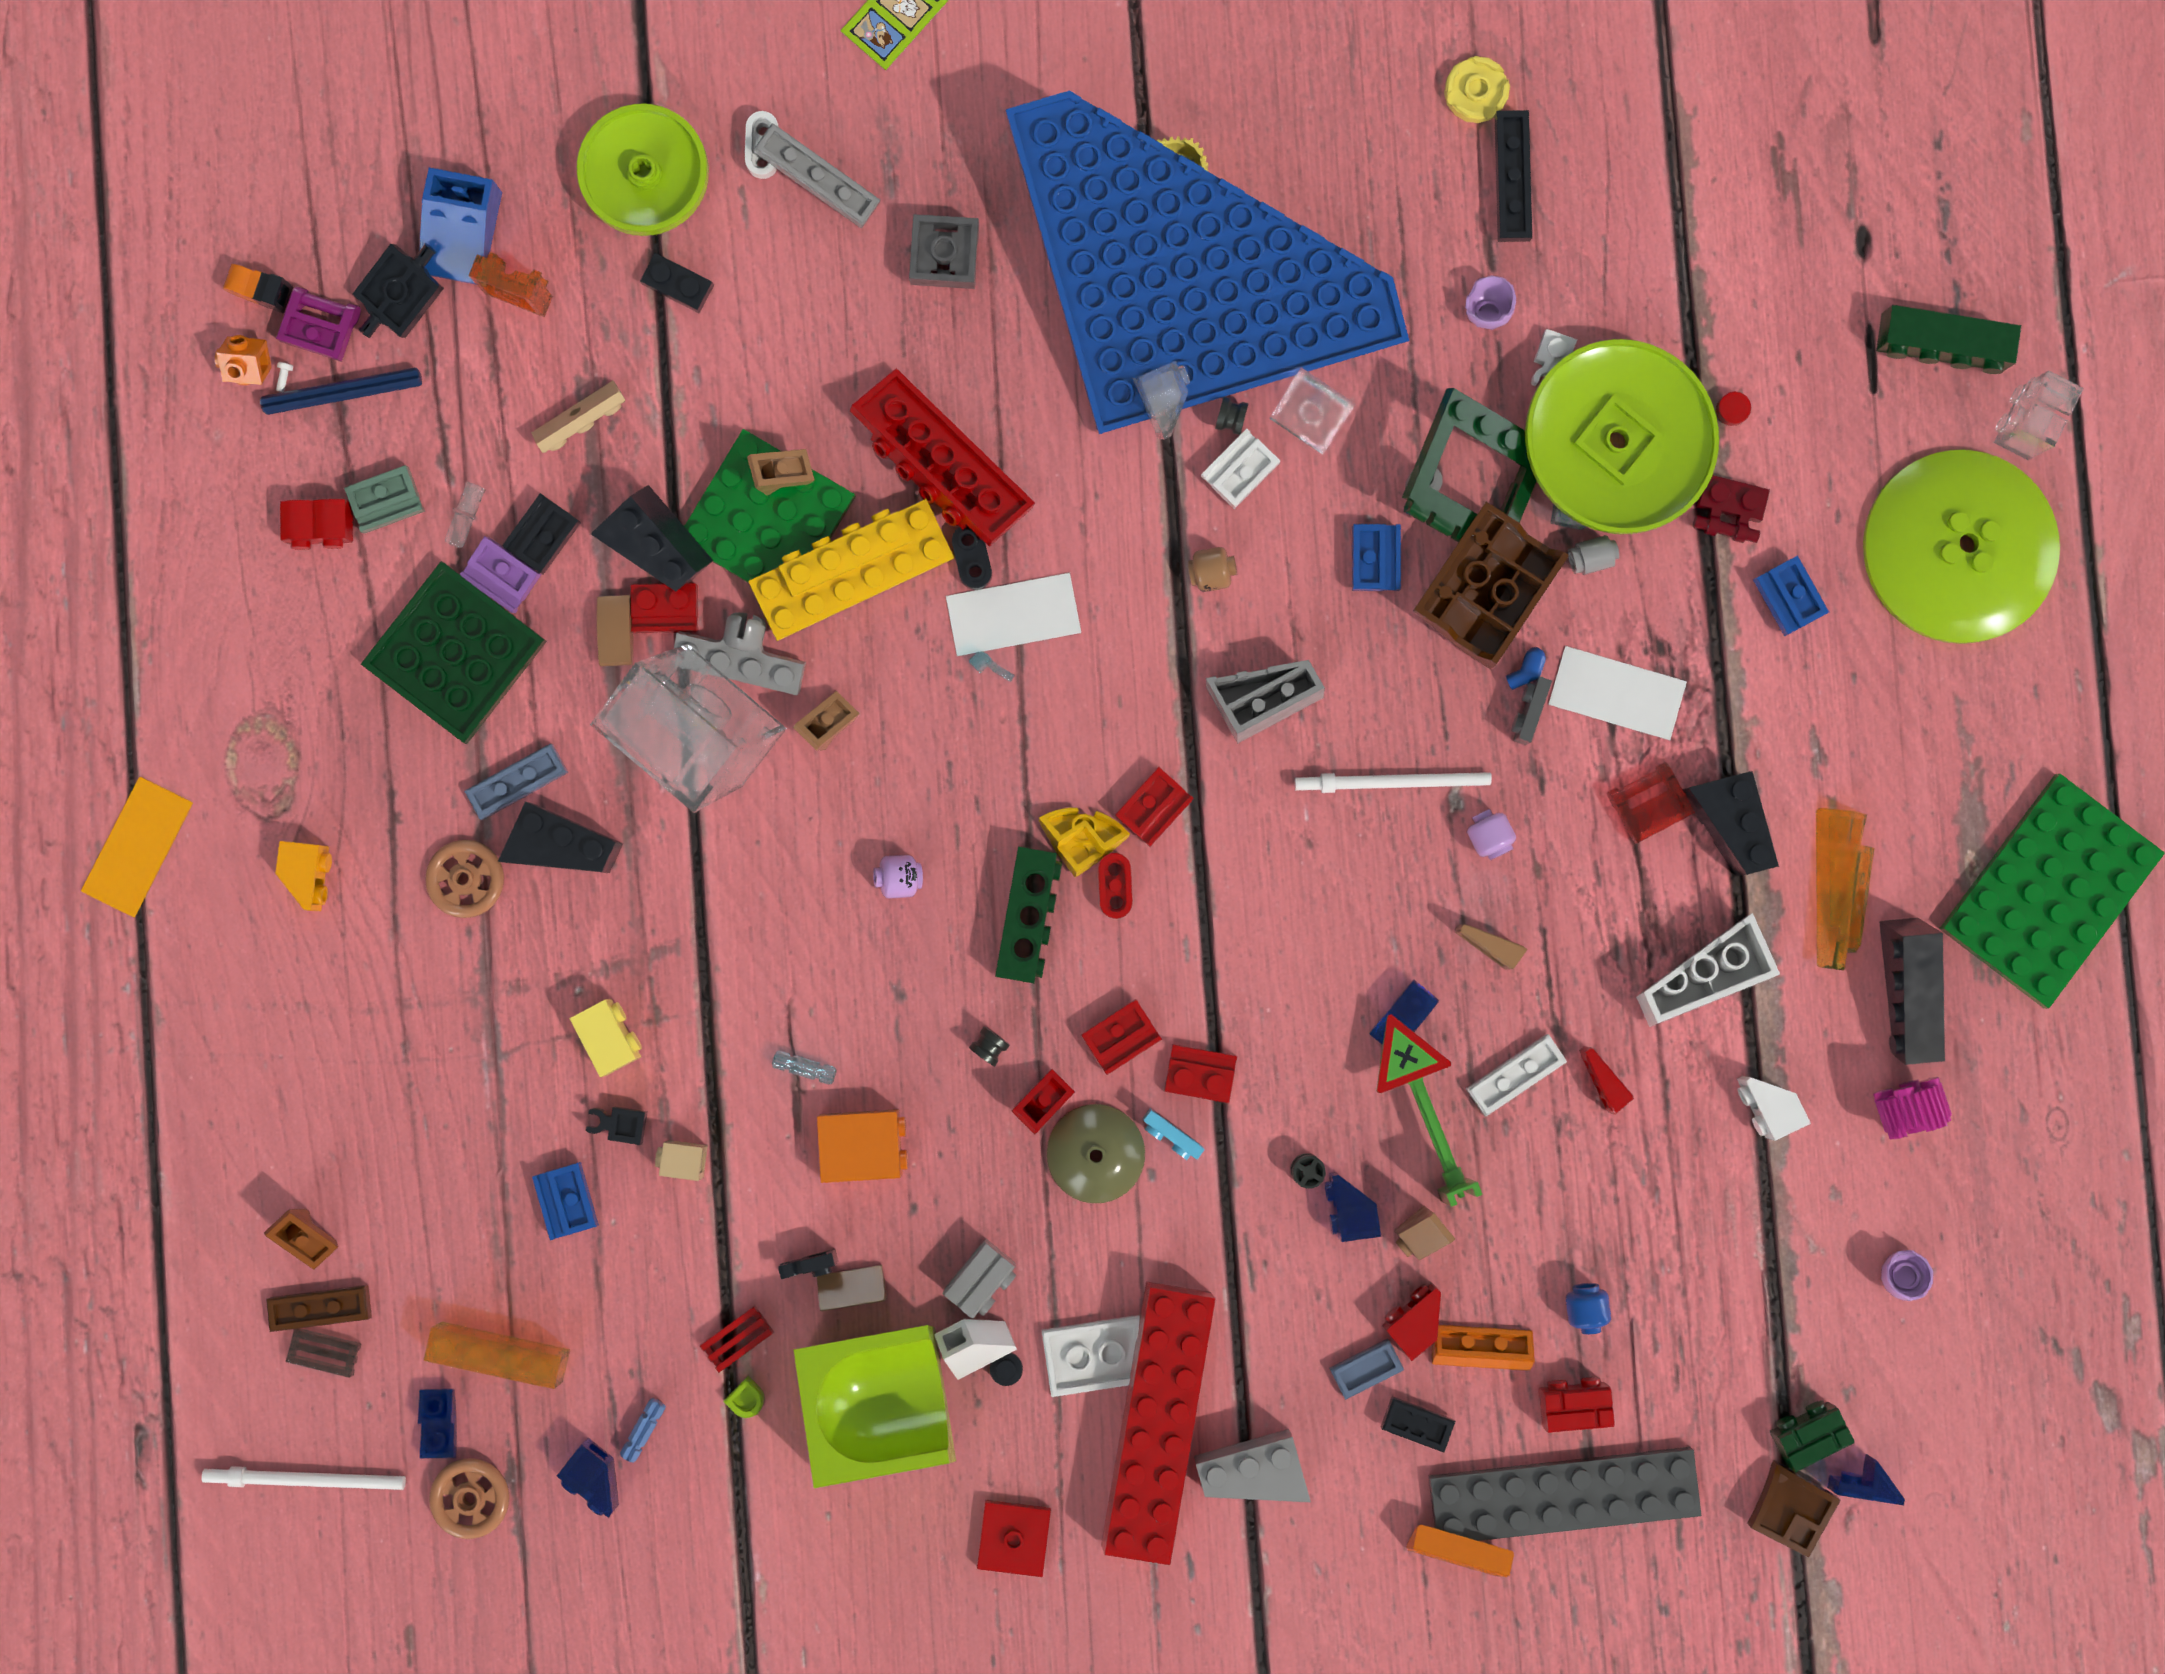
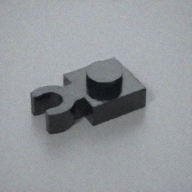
[585,1106,648,1145]
[778,1249,838,1279]

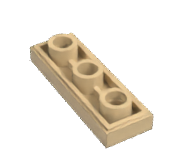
[531,381,625,453]

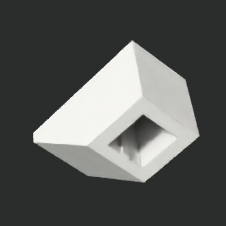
[1737,1076,1811,1141]
[934,1319,1017,1380]

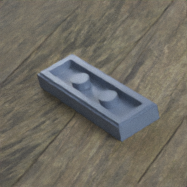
[465,743,568,820]

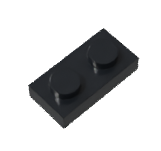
[640,253,714,313]

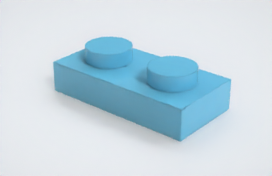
[1143,1108,1205,1160]

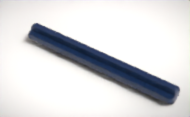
[260,367,422,415]

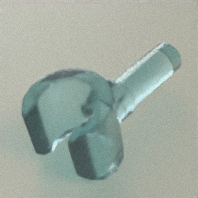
[969,651,1015,682]

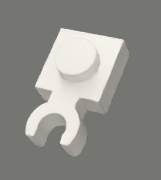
[1531,329,1577,386]

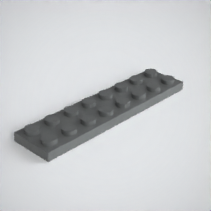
[1429,1447,1702,1541]

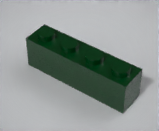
[1876,305,2022,374]

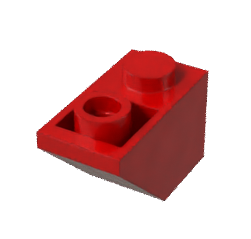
[1382,1283,1441,1361]

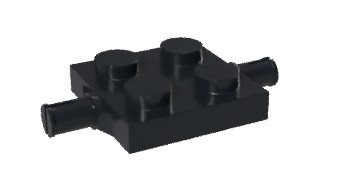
[353,243,444,338]

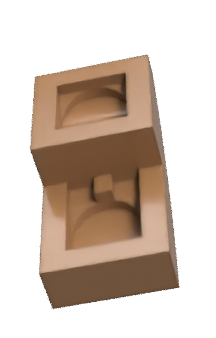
[597,595,634,666]

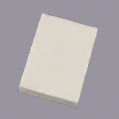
[1042,1315,1140,1397]

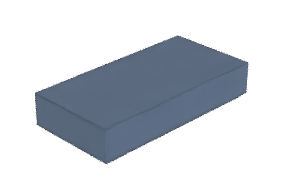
[1329,1339,1404,1400]

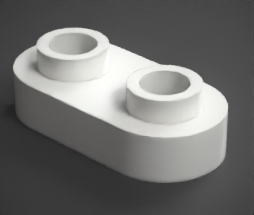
[745,111,779,179]

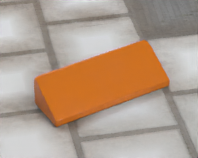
[1432,1325,1535,1371]
[1406,1525,1514,1577]

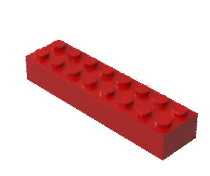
[1101,1281,1216,1565]

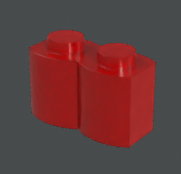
[280,499,353,550]

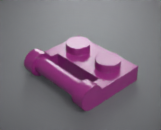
[276,286,361,362]

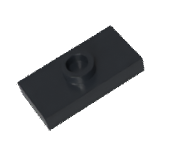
[1381,1396,1456,1453]

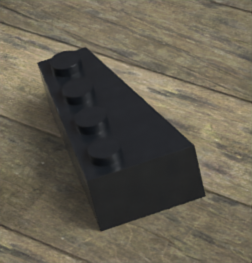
[1879,918,1945,1065]

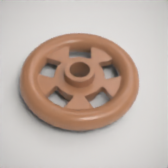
[425,840,504,918]
[429,1458,509,1539]

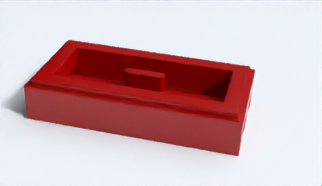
[700,1306,774,1373]

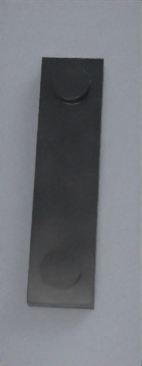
[1494,110,1532,242]

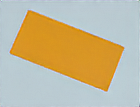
[81,777,193,917]

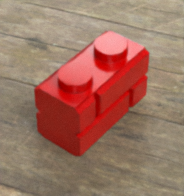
[1539,1377,1615,1433]

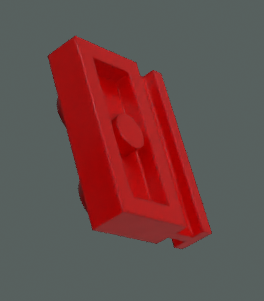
[631,583,699,633]
[1115,767,1194,847]
[1081,999,1162,1075]
[1164,1044,1238,1103]

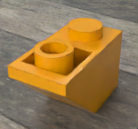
[275,841,332,911]

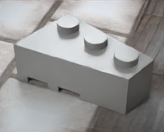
[1206,660,1325,744]

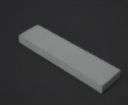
[754,123,880,229]

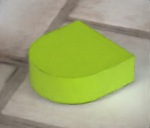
[723,1376,765,1418]

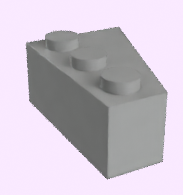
[1194,1429,1311,1502]

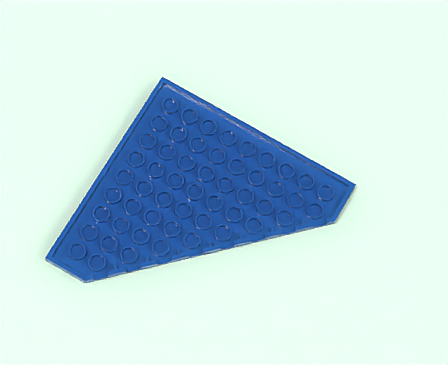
[1005,90,1410,434]

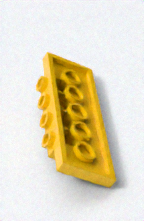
[748,499,954,641]

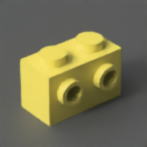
[569,999,642,1077]

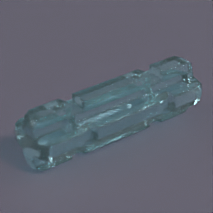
[772,1051,837,1084]

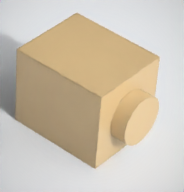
[655,1140,708,1181]

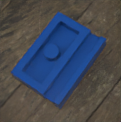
[1352,524,1401,591]
[1753,555,1829,636]
[532,1162,599,1240]

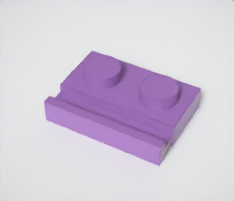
[459,536,541,613]

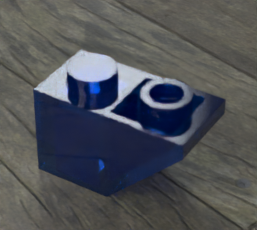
[1324,1172,1381,1242]
[557,1438,619,1518]

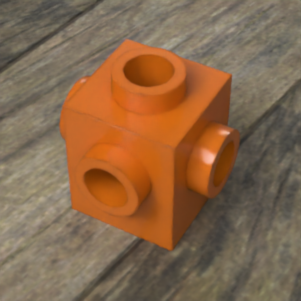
[215,335,272,385]

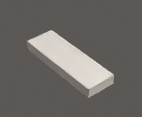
[1466,1034,1567,1117]

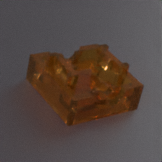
[468,252,553,317]

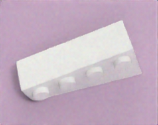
[1636,913,1780,1027]

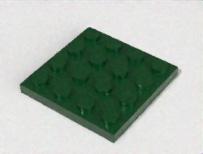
[361,561,547,744]

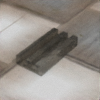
[286,1328,361,1378]

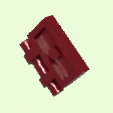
[1693,475,1770,543]

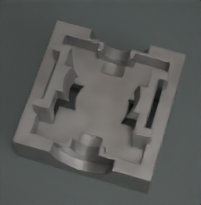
[909,214,979,289]

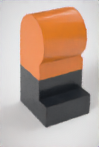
[223,264,293,314]

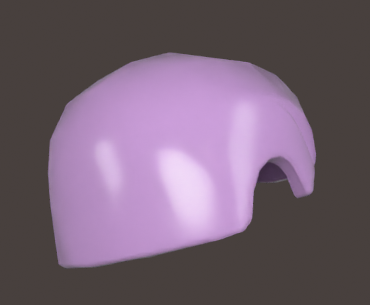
[1465,275,1516,330]
[1881,1250,1933,1301]

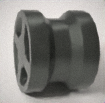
[1215,397,1249,435]
[969,1026,1010,1067]
[1290,1154,1326,1189]

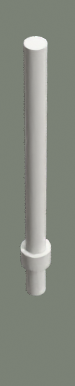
[1295,772,1492,793]
[202,1466,406,1490]

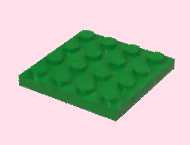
[684,429,856,583]

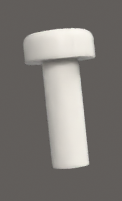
[276,362,293,392]

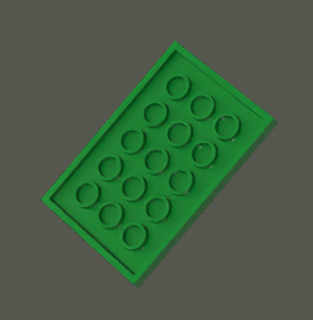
[1939,773,2165,1009]

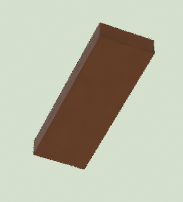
[266,1285,372,1332]

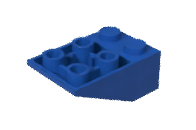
[419,167,502,286]

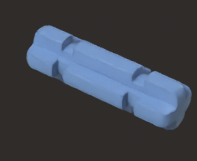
[620,1398,666,1463]

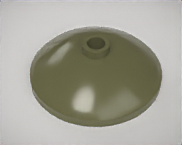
[1047,1104,1145,1203]

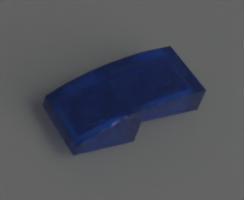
[1369,979,1439,1045]
[418,1389,457,1459]

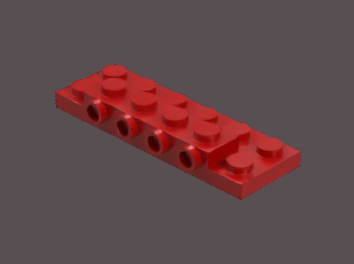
[850,368,1035,547]

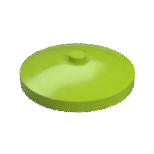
[577,104,709,236]

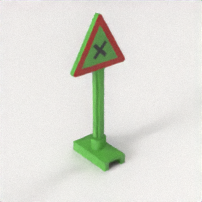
[1376,1015,1483,1207]

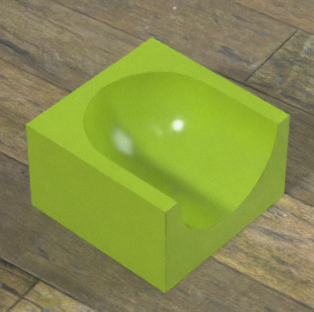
[794,1325,956,1488]

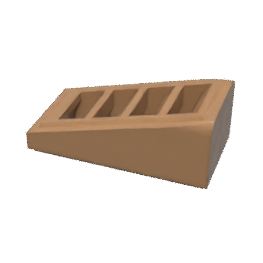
[1455,924,1527,970]

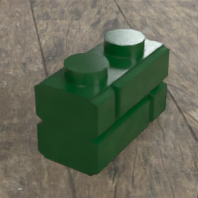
[1770,1401,1855,1473]

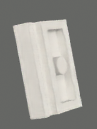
[1201,429,1280,509]

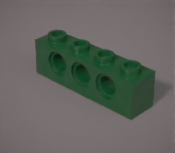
[995,847,1062,984]

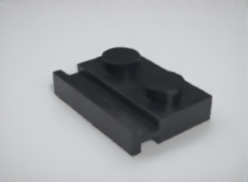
[502,493,581,575]

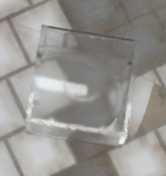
[590,644,787,813]

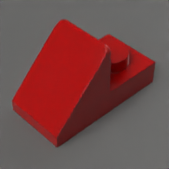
[1011,1069,1075,1135]

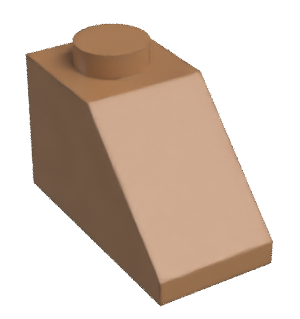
[1394,1206,1455,1260]

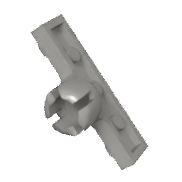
[671,613,806,695]

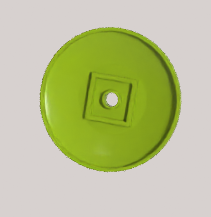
[1525,339,1719,534]
[1863,450,2060,644]

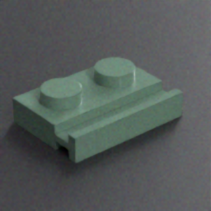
[344,465,425,534]

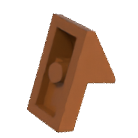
[264,1209,338,1270]

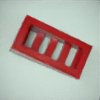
[1579,1046,1634,1115]

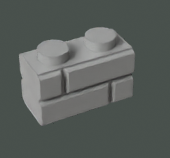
[942,1239,1016,1319]

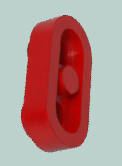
[1098,853,1133,919]

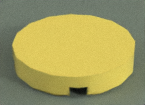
[1444,56,1510,123]

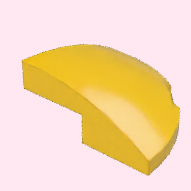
[1038,808,1130,878]

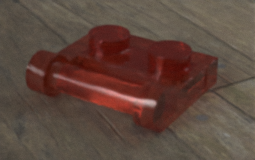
[1607,762,1695,844]

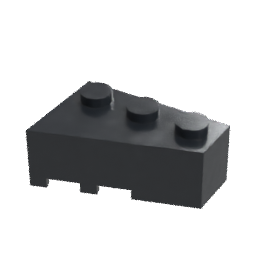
[591,485,713,591]
[1679,771,1779,876]
[498,801,623,873]

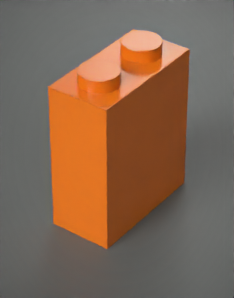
[817,1109,908,1183]

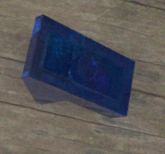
[1827,1454,1905,1506]

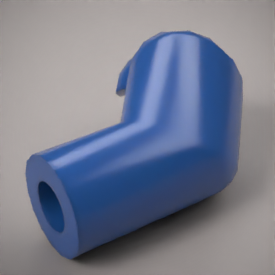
[1506,647,1546,690]

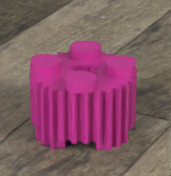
[1873,1077,1952,1140]

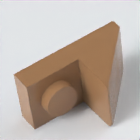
[747,449,814,495]
[793,691,860,751]

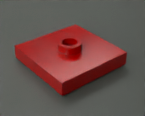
[977,1500,1051,1577]

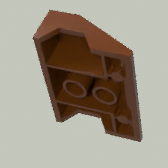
[1413,501,1569,670]

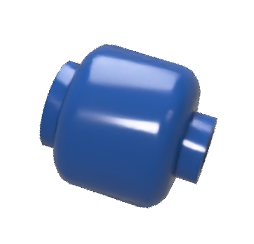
[1566,1283,1611,1335]

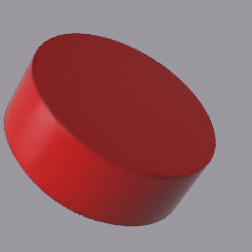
[1716,391,1751,426]

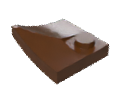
[1747,1460,1841,1557]

